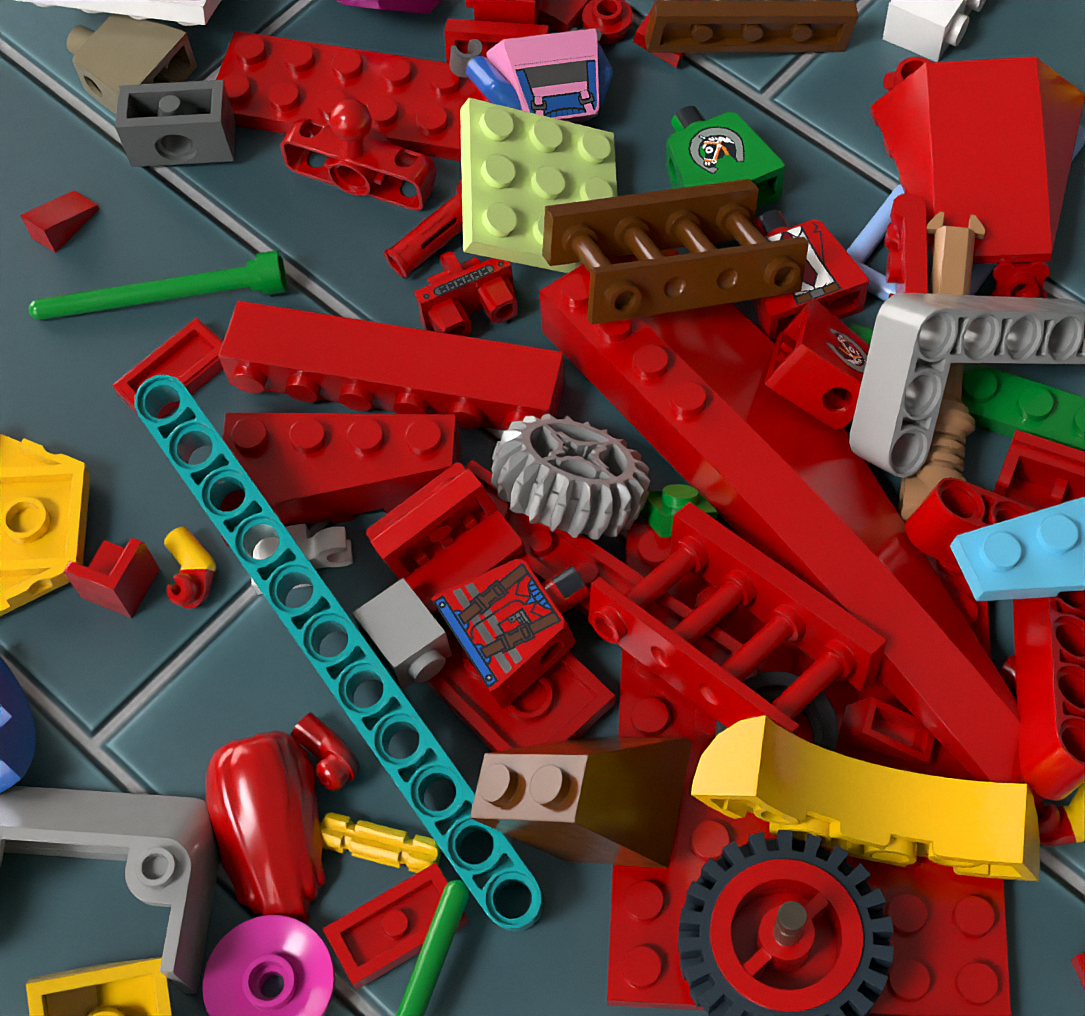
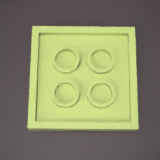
[460,98,617,273]

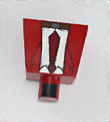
[752,210,869,343]

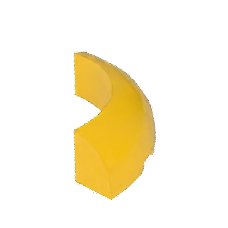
[691,715,1040,881]

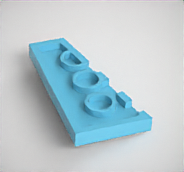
[950,497,1085,601]

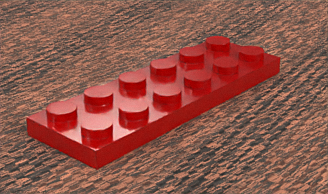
[216,31,490,162]

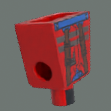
[431,558,590,709]

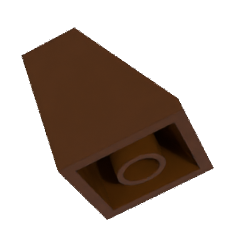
[470,737,692,868]

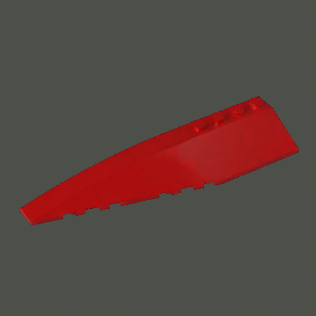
[539,249,1045,806]

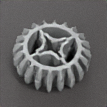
[491,414,650,540]

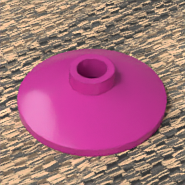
[203,915,335,1016]

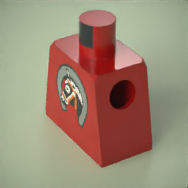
[764,298,870,430]

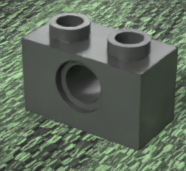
[115,80,236,167]

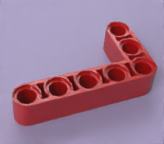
[905,477,1085,801]

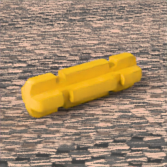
[320,812,441,873]

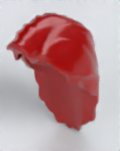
[206,730,326,924]

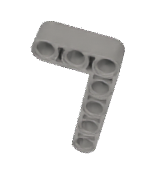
[849,293,1085,478]

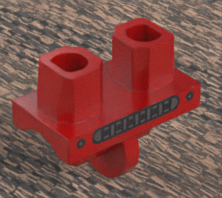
[414,251,518,337]

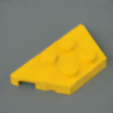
[0,434,91,616]

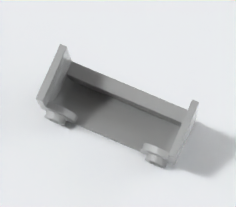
[0,786,220,994]

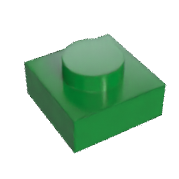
[640,484,718,538]

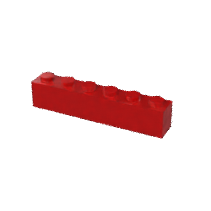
[218,300,565,431]

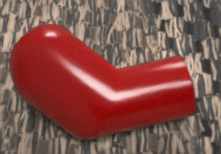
[291,712,360,790]

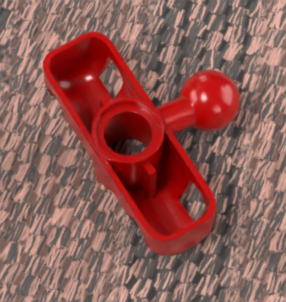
[280,99,437,211]

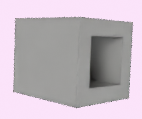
[352,578,452,690]

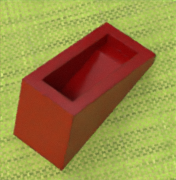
[20,190,99,253]
[838,696,935,765]

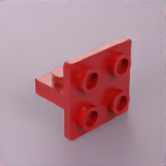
[366,462,525,618]

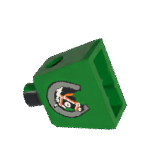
[666,106,785,209]

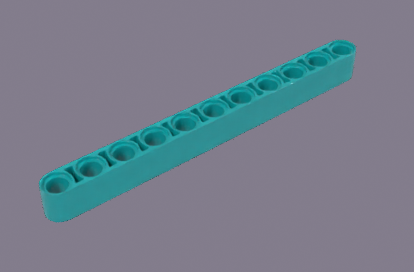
[134,375,544,932]

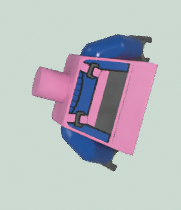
[449,27,614,124]

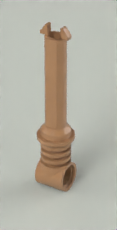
[897,212,985,525]

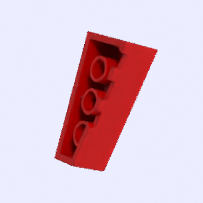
[220,413,462,547]

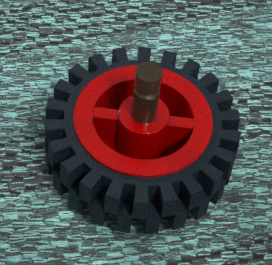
[678,830,894,1016]

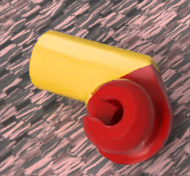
[164,526,216,609]
[1035,782,1085,846]

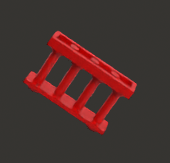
[588,502,887,736]

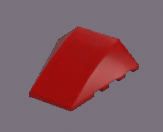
[870,57,1085,264]

